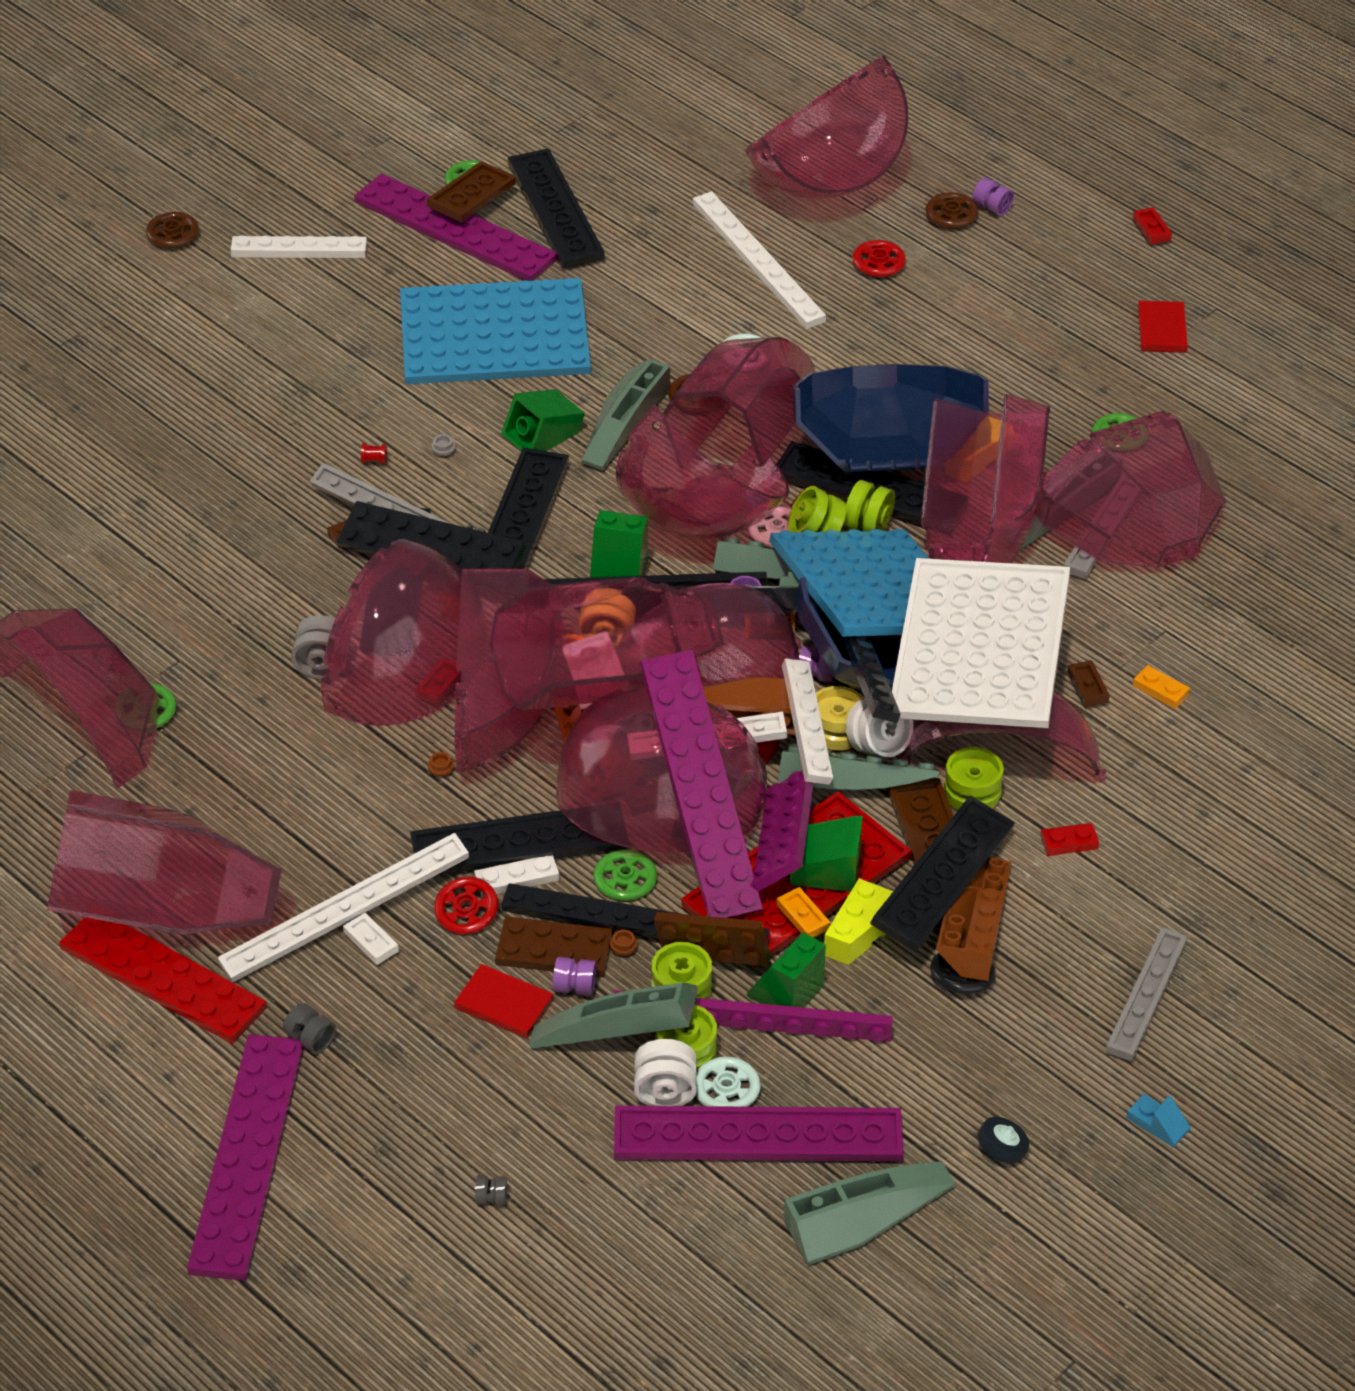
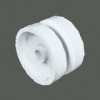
[846,698,913,757]
[634,1039,696,1106]

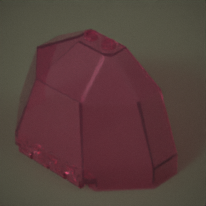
[1030,410,1226,568]
[0,608,159,788]

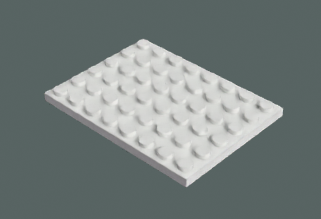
[892,558,1070,728]

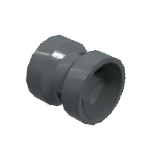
[475,1175,507,1206]

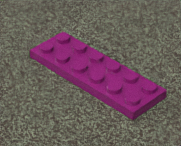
[753,770,813,891]

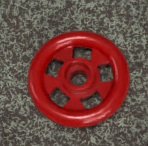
[852,240,906,277]
[434,876,498,935]

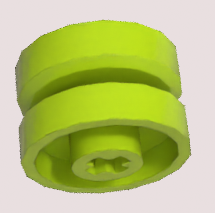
[843,480,895,531]
[787,486,846,532]
[944,747,1004,810]
[652,942,712,999]
[655,1004,717,1071]

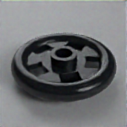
[930,953,996,994]

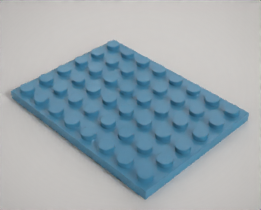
[400,278,591,384]
[769,529,930,637]

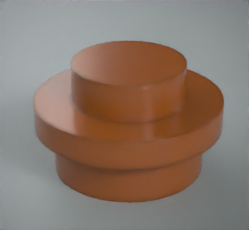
[428,752,454,776]
[610,930,637,956]

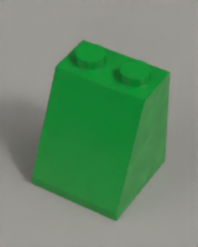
[501,389,585,451]
[590,510,648,577]
[790,816,863,892]
[747,932,826,1008]

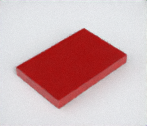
[1138,300,1188,353]
[454,964,554,1038]

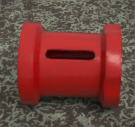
[361,443,387,465]

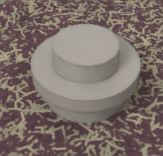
[431,434,455,456]

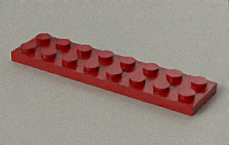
[59,907,267,1045]

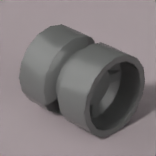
[283,1003,337,1054]

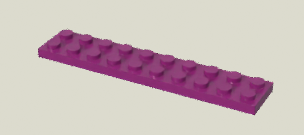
[354,173,558,281]
[639,650,763,918]
[187,1034,304,1281]
[614,1106,903,1162]

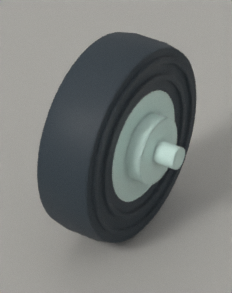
[977,1117,1029,1164]

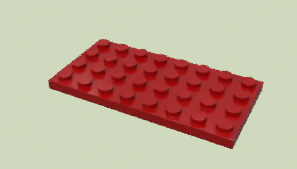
[681,791,912,968]

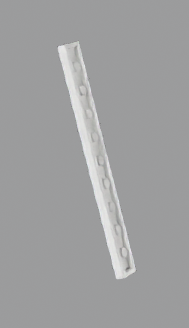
[693,191,826,329]
[218,833,469,982]

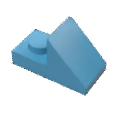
[1126,1094,1190,1148]

